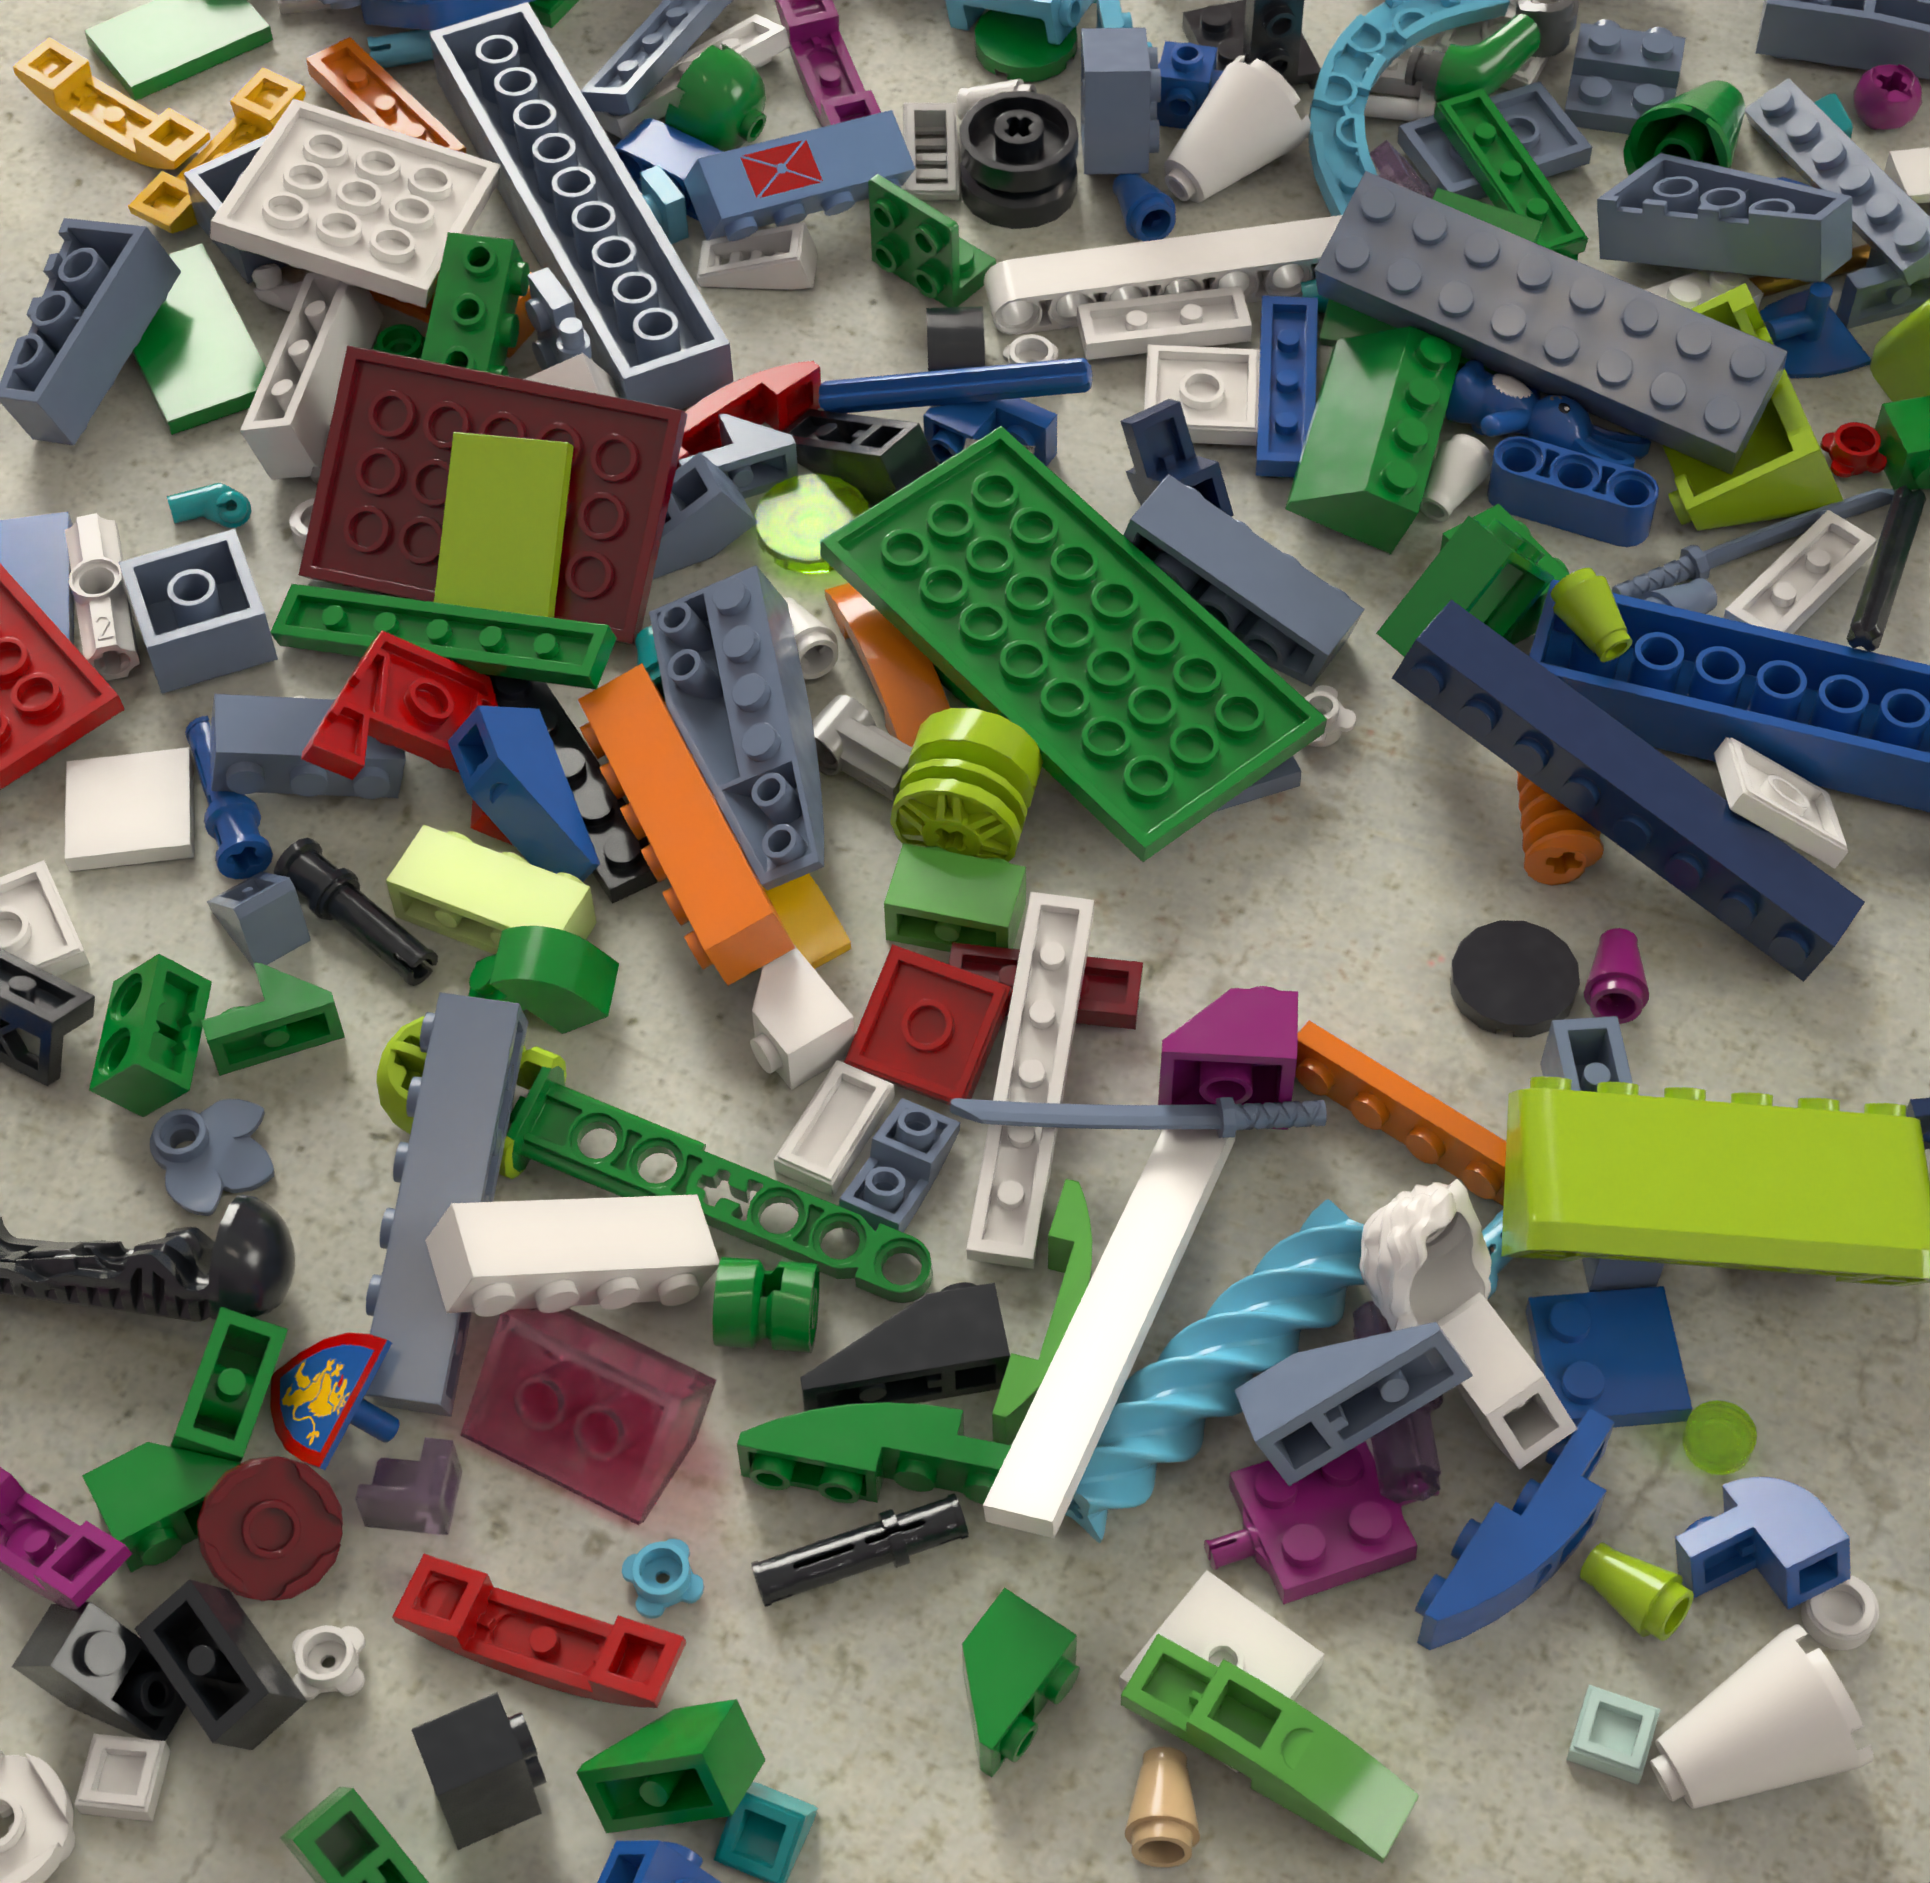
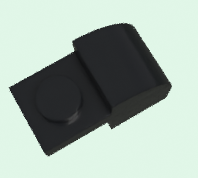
[926,306,985,406]

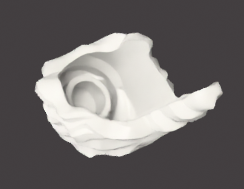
[1359,1179,1492,1331]

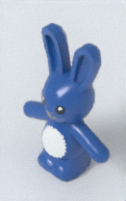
[1446,359,1651,468]

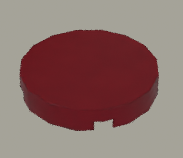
[197,1456,343,1601]

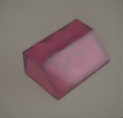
[460,1308,717,1525]

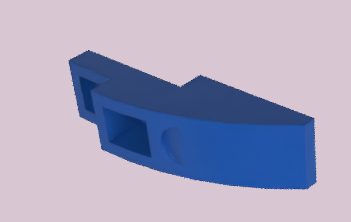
[1415,1407,1615,1650]

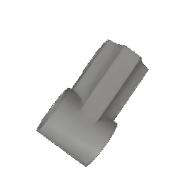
[812,695,912,801]

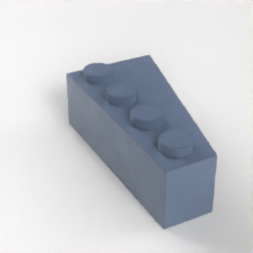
[1597,153,1852,282]
[0,218,182,445]
[1123,474,1365,686]

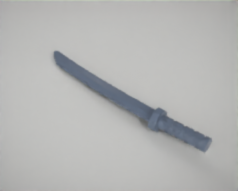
[1612,488,1895,598]
[950,1097,1327,1138]

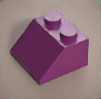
[1158,986,1298,1130]

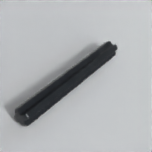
[1846,485,1926,652]

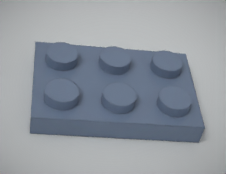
[1397,81,1592,200]

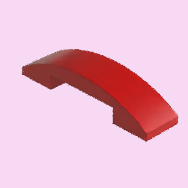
[676,360,821,470]
[392,1554,687,1708]

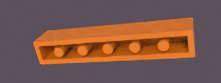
[578,663,795,986]

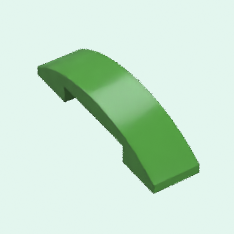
[992,1179,1092,1445]

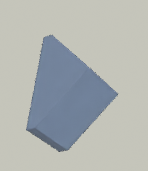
[207,871,311,970]

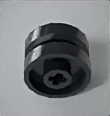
[959,91,1078,229]

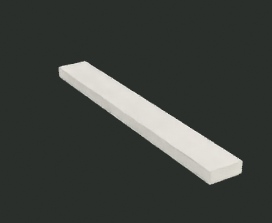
[983,1129,1235,1538]

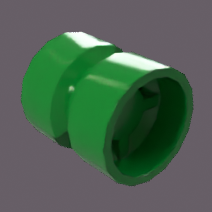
[712,1257,820,1353]

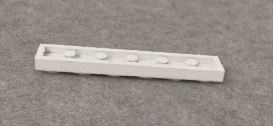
[966,892,1094,1269]

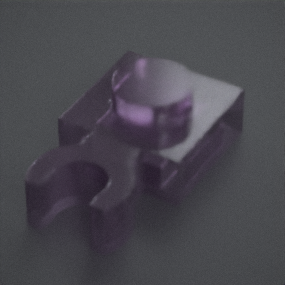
[1369,140,1435,199]

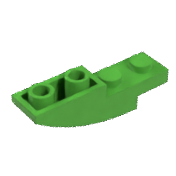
[1121,1634,1419,1863]

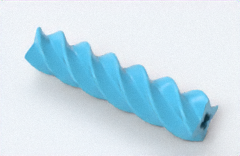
[1065,1199,1365,1543]

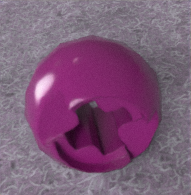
[1853,64,1922,130]

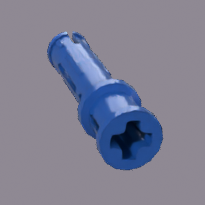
[185,716,273,879]

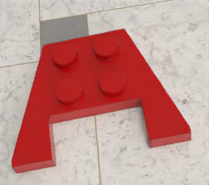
[301,630,514,846]

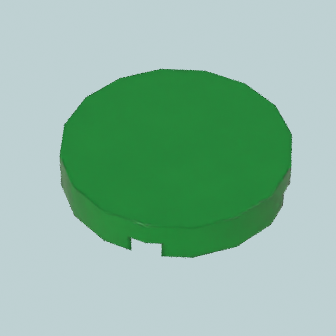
[975,10,1077,82]

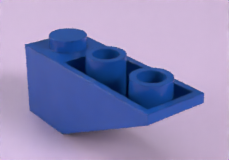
[448,705,600,882]

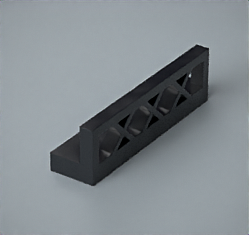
[0,948,95,1086]

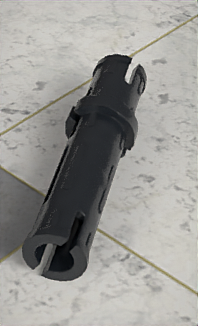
[751,1493,969,1607]

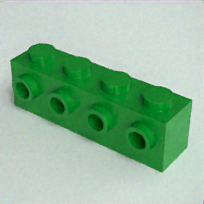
[421,232,530,376]

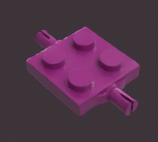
[1204,1441,1439,1605]

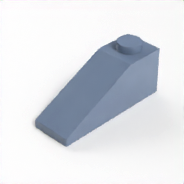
[652,452,757,580]
[1235,1322,1473,1486]

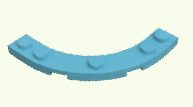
[1308,0,1510,216]

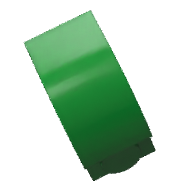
[468,926,619,1034]

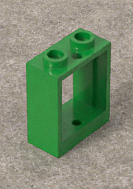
[1376,515,1554,657]

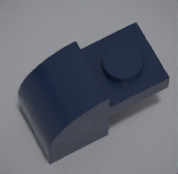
[1120,399,1234,517]

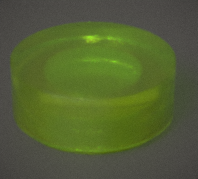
[1682,1400,1757,1475]

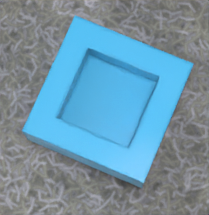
[640,165,689,245]

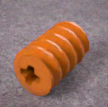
[1516,770,1604,886]

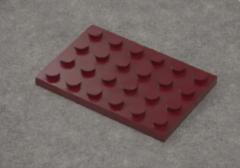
[299,345,688,646]

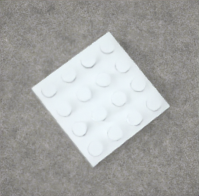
[210,99,501,308]

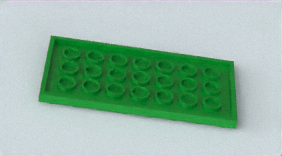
[820,426,1327,862]

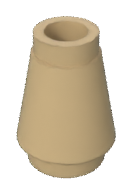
[1125,1747,1200,1868]

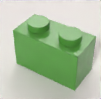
[884,843,1026,952]

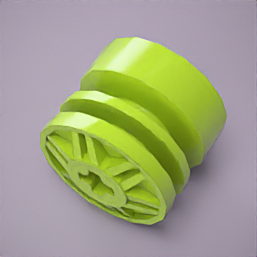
[890,708,1043,862]

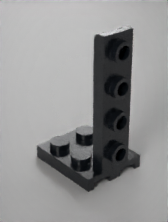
[1182,0,1321,90]

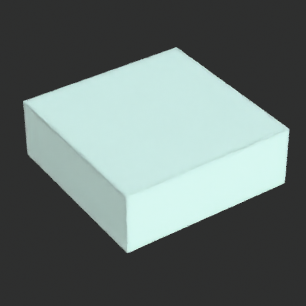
[1566,1685,1661,1785]

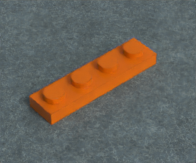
[306,37,467,154]
[1295,1021,1506,1206]

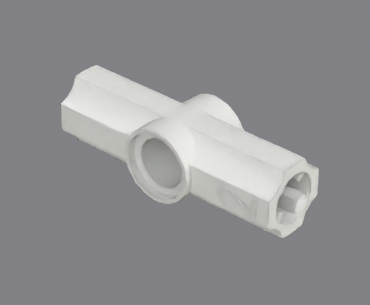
[65,513,140,681]

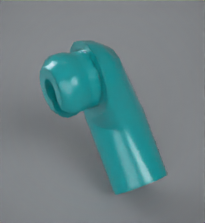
[167,483,252,528]

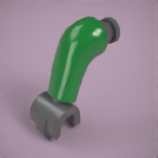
[1405,0,1579,103]

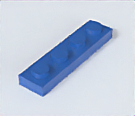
[1255,295,1318,477]

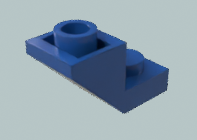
[923,398,1058,466]

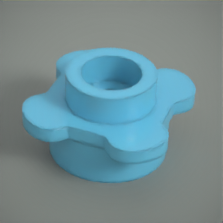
[622,1539,704,1619]

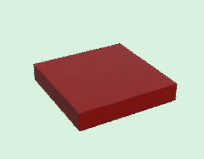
[844,944,1013,1105]

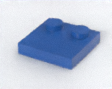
[1525,1286,1693,1428]

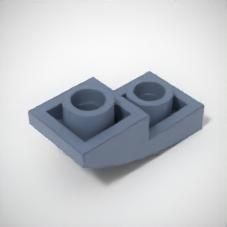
[839,1098,961,1233]

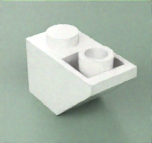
[1437,1292,1577,1469]

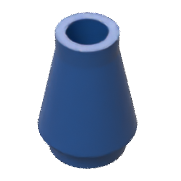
[1112,174,1176,241]

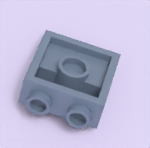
[1564,20,1686,135]

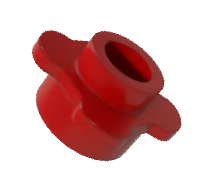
[1820,422,1887,478]

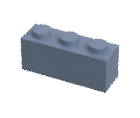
[210,694,406,799]

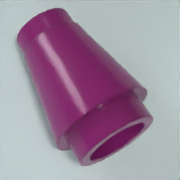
[1584,928,1649,1024]

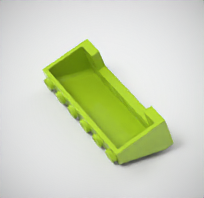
[1501,1076,1930,1287]

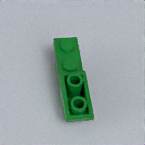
[737,1402,1012,1505]

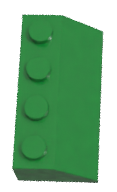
[1285,326,1463,554]

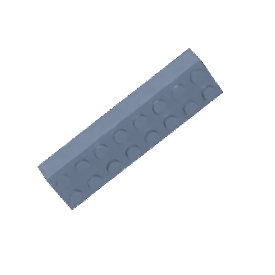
[1314,171,1788,475]

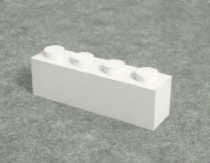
[240,272,384,480]
[426,1195,720,1317]

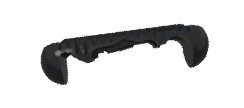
[0,1195,295,1322]

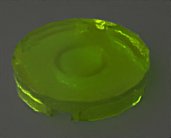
[755,474,869,574]

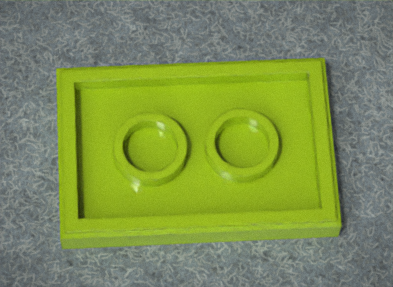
[434,432,574,618]

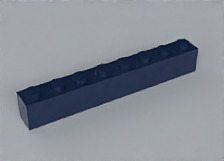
[1392,600,1865,982]

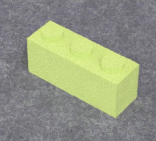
[386,824,597,954]

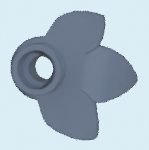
[149,1099,275,1216]

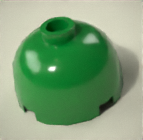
[665,44,766,152]

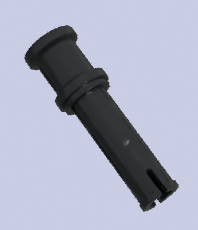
[274,838,438,986]

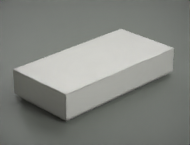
[774,1060,895,1197]

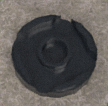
[1450,920,1580,1037]

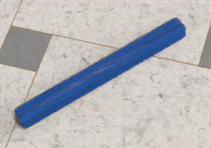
[818,357,1093,413]

